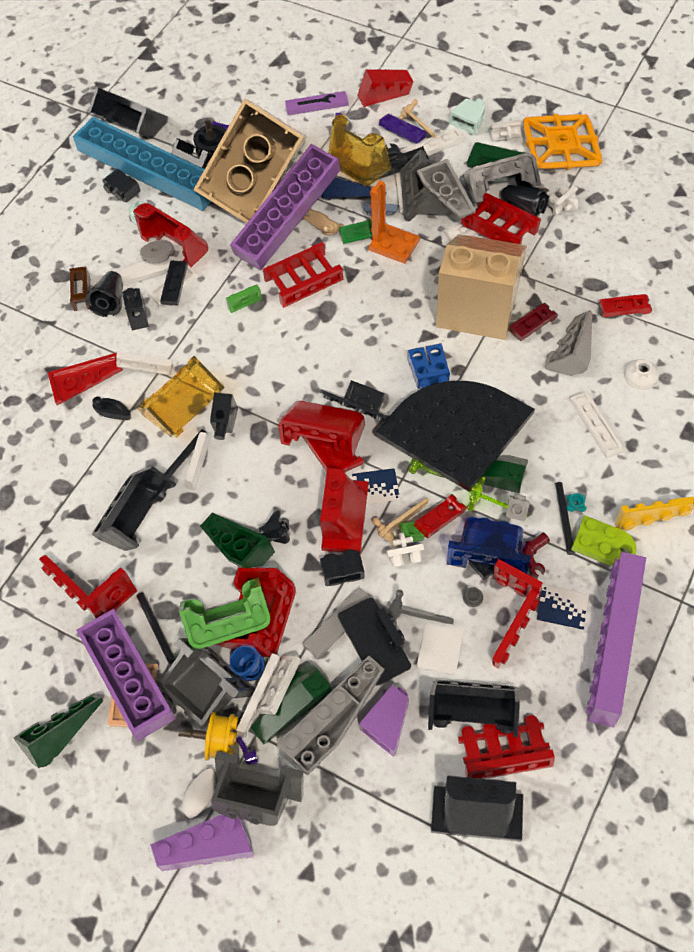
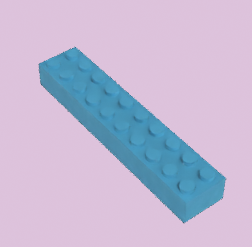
[73,117,212,211]

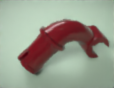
[522,532,550,579]

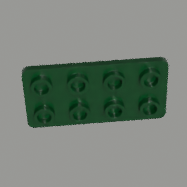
[467,142,524,178]

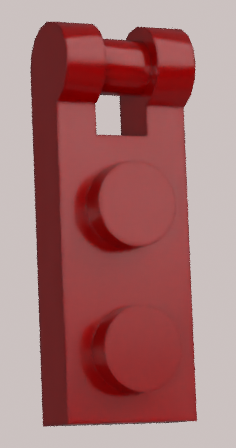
[599,294,652,317]
[414,494,467,539]

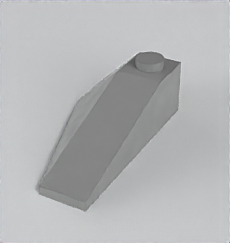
[545,310,592,376]

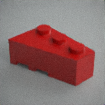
[357,69,414,107]

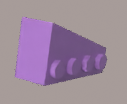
[150,815,254,871]

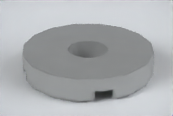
[140,240,174,264]

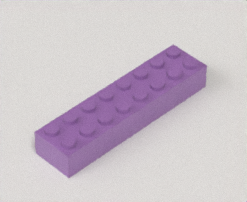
[230,144,341,271]
[586,552,647,728]

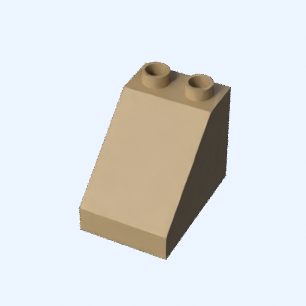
[194,99,307,223]
[436,234,527,340]

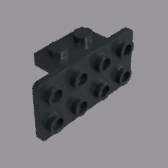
[320,380,390,422]
[338,597,411,686]

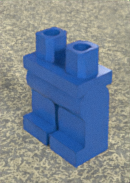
[407,343,450,389]

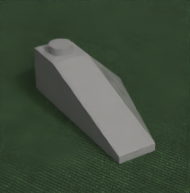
[417,159,476,219]

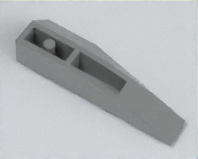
[277,656,384,775]

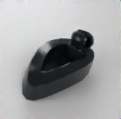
[92,396,131,420]

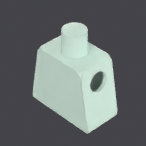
[450,98,486,135]

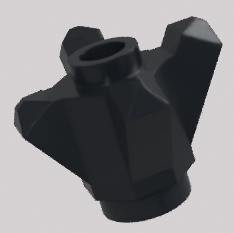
[259,509,290,544]

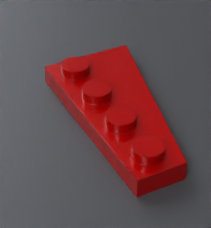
[47,352,123,406]
[302,436,364,472]

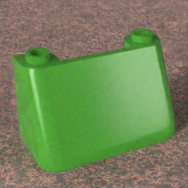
[179,577,270,649]

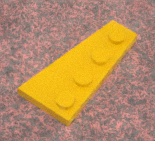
[615,496,694,531]

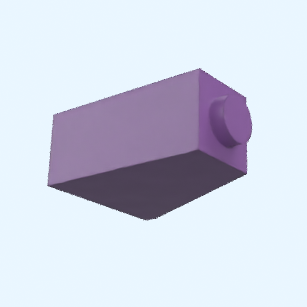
[359,685,409,757]

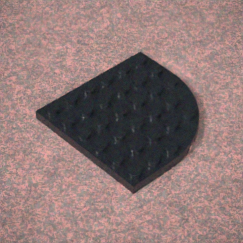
[375,381,535,492]

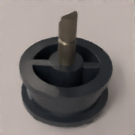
[193,120,226,158]

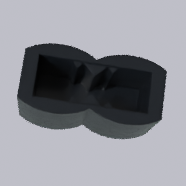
[102,169,141,203]
[320,550,365,586]

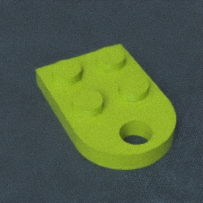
[571,515,637,567]

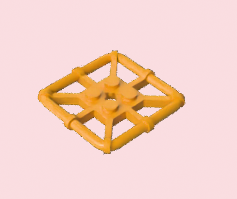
[523,114,603,170]

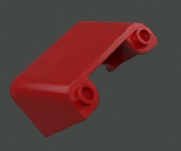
[133,203,209,267]
[278,401,365,459]
[217,568,296,658]

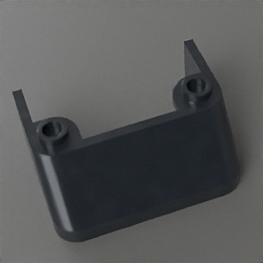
[88,87,168,140]
[92,466,176,551]
[428,680,520,738]

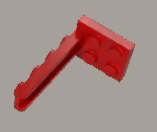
[39,555,137,619]
[493,559,543,669]

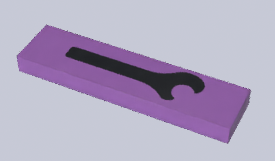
[285,91,349,115]

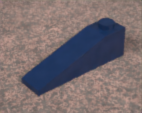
[321,175,387,200]

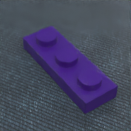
[379,113,427,143]

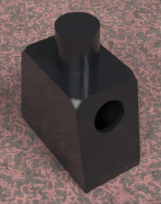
[122,288,149,330]
[210,392,238,440]

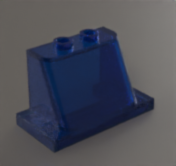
[446,517,531,574]

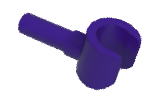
[236,737,258,765]

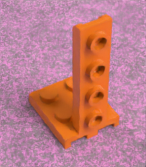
[369,180,420,264]

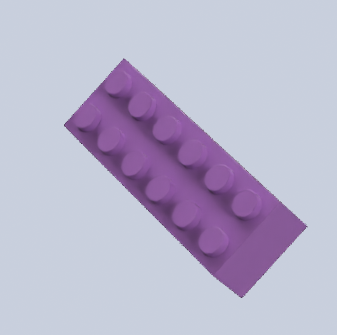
[76,609,176,742]

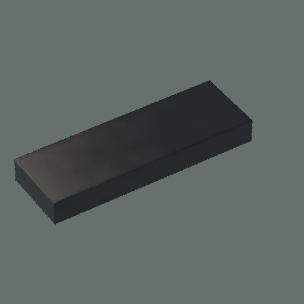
[160,260,188,306]

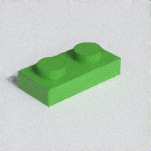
[226,284,262,313]

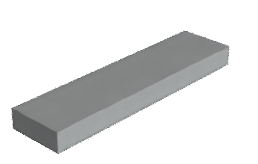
[303,588,370,659]

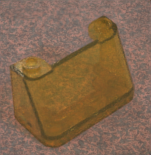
[328,113,391,185]
[138,356,225,438]

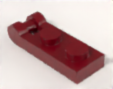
[509,303,558,341]

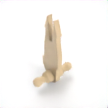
[398,99,436,138]
[302,209,344,236]
[372,498,430,547]

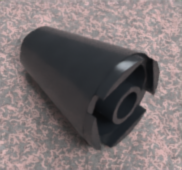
[501,185,550,219]
[85,271,122,317]

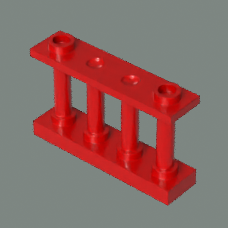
[460,192,541,244]
[263,242,344,308]

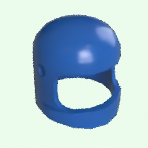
[230,646,265,681]

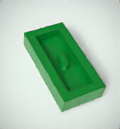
[339,219,372,244]

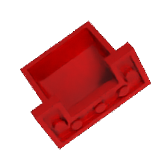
[320,468,369,554]

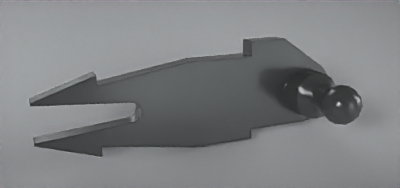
[389,590,454,626]

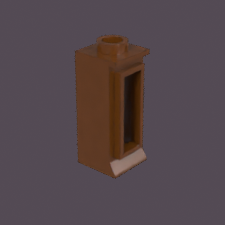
[69,266,91,311]

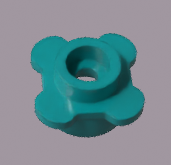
[566,493,587,512]

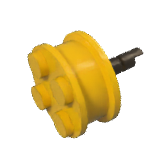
[178,712,238,761]

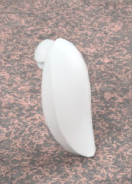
[183,769,215,818]

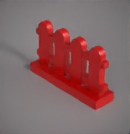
[458,715,555,779]

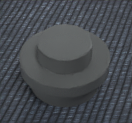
[463,587,483,607]

